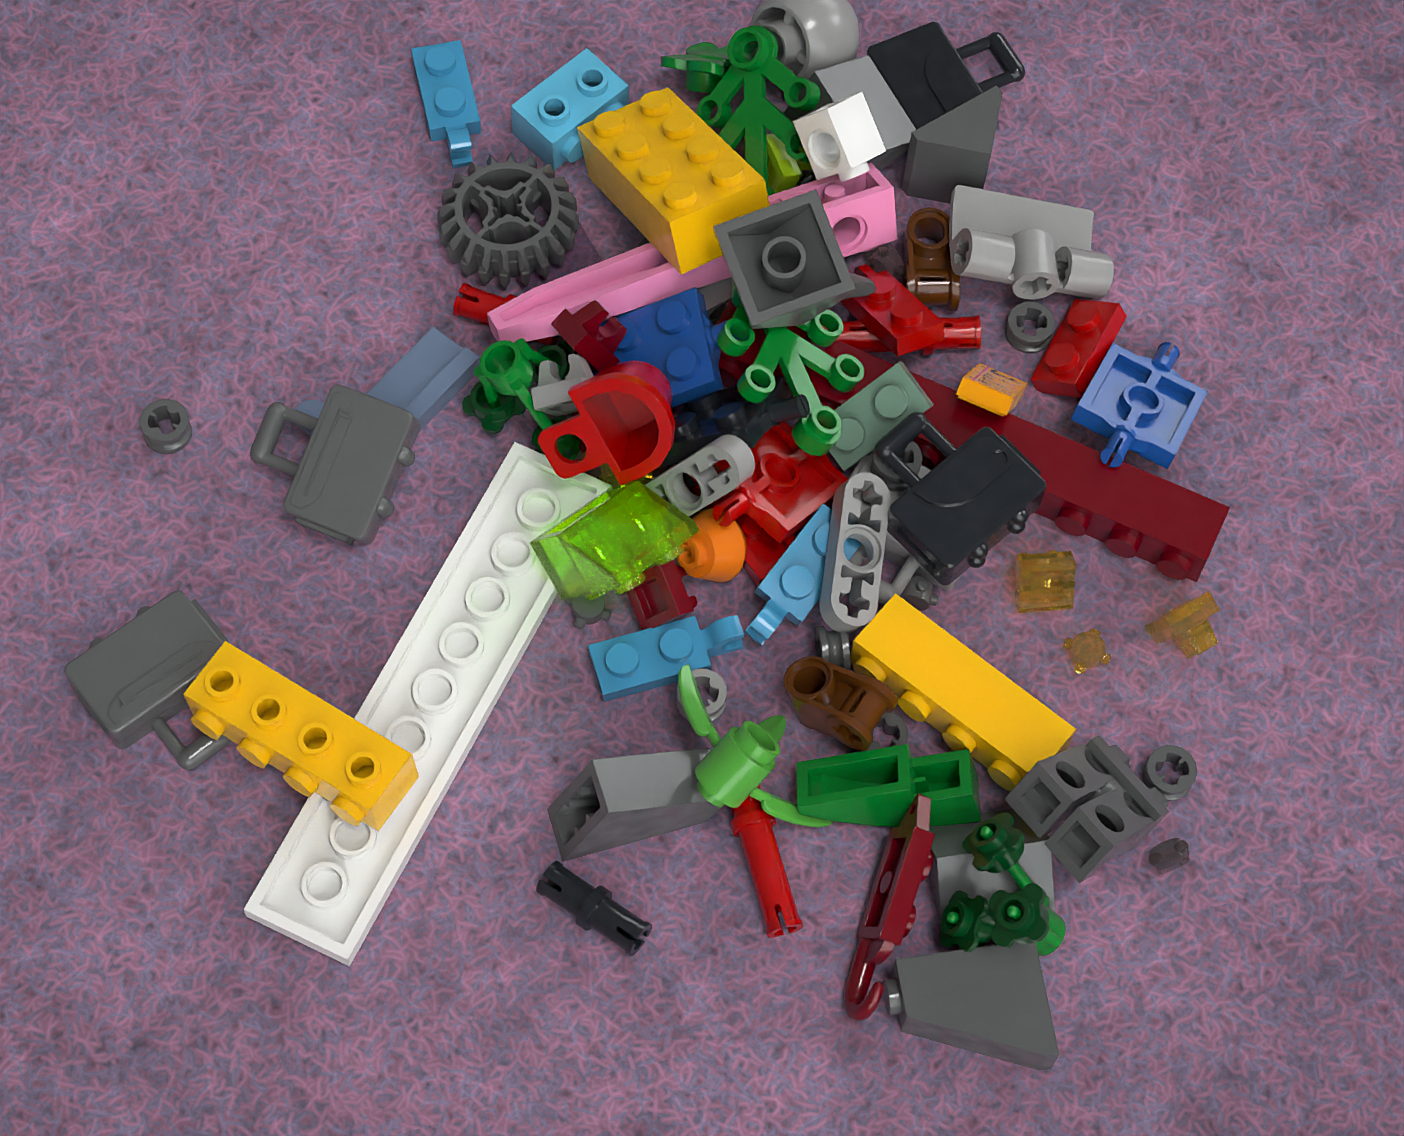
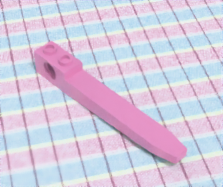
[487,162,898,343]

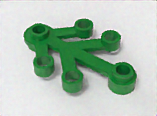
[696,25,820,196]
[717,281,864,456]

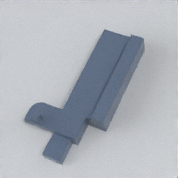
[293,326,480,437]

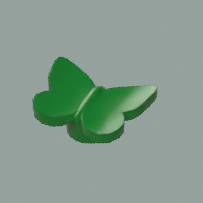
[660,42,754,93]

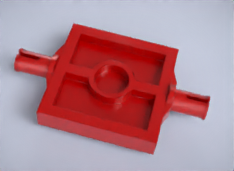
[712,422,848,544]

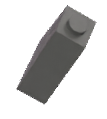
[547,747,722,862]
[883,942,1059,1071]

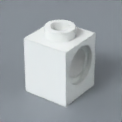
[793,92,886,182]

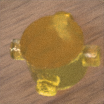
[1063,629,1111,674]

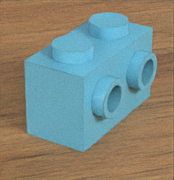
[511,48,629,171]

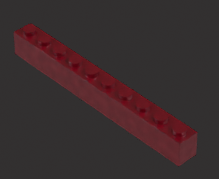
[716,299,1230,582]

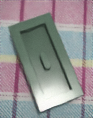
[829,361,934,471]

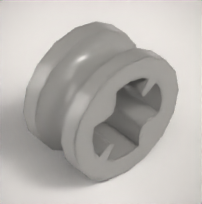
[676,669,727,722]

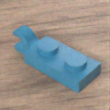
[411,40,481,169]
[744,504,862,646]
[588,615,744,702]

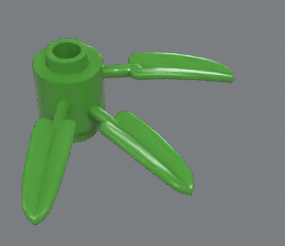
[678,664,834,827]

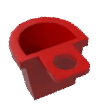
[538,360,675,486]

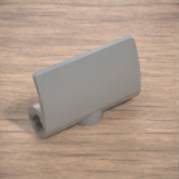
[949,185,1114,300]

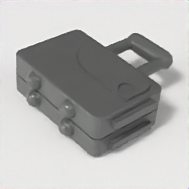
[250,384,421,546]
[64,590,233,770]

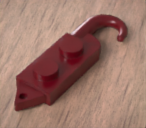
[844,794,935,1021]

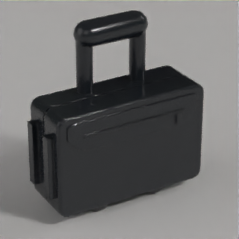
[867,22,1026,130]
[874,412,1047,586]

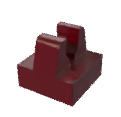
[551,300,627,372]
[623,559,698,630]

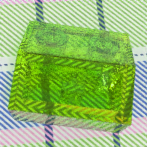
[529,480,699,601]

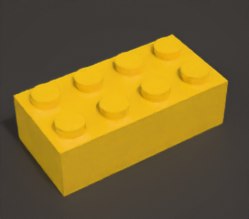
[577,87,770,275]

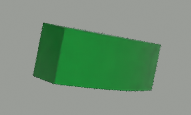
[796,744,981,827]

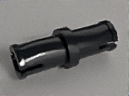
[536,861,652,956]

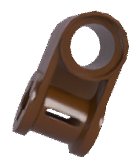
[902,207,960,311]
[784,656,898,751]

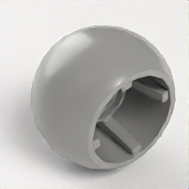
[750,0,860,79]

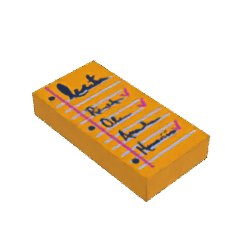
[956,363,1028,416]

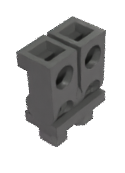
[1005,735,1169,883]

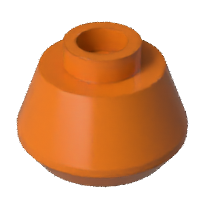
[675,508,747,583]

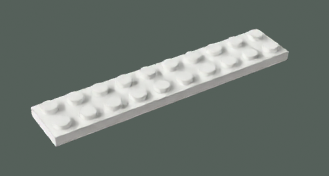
[244,442,612,967]

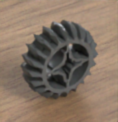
[437,152,579,290]

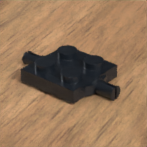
[660,376,810,467]

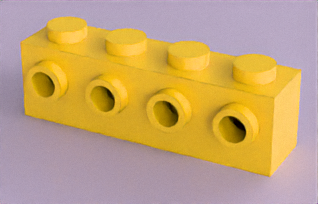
[850,593,1076,791]
[183,641,419,831]

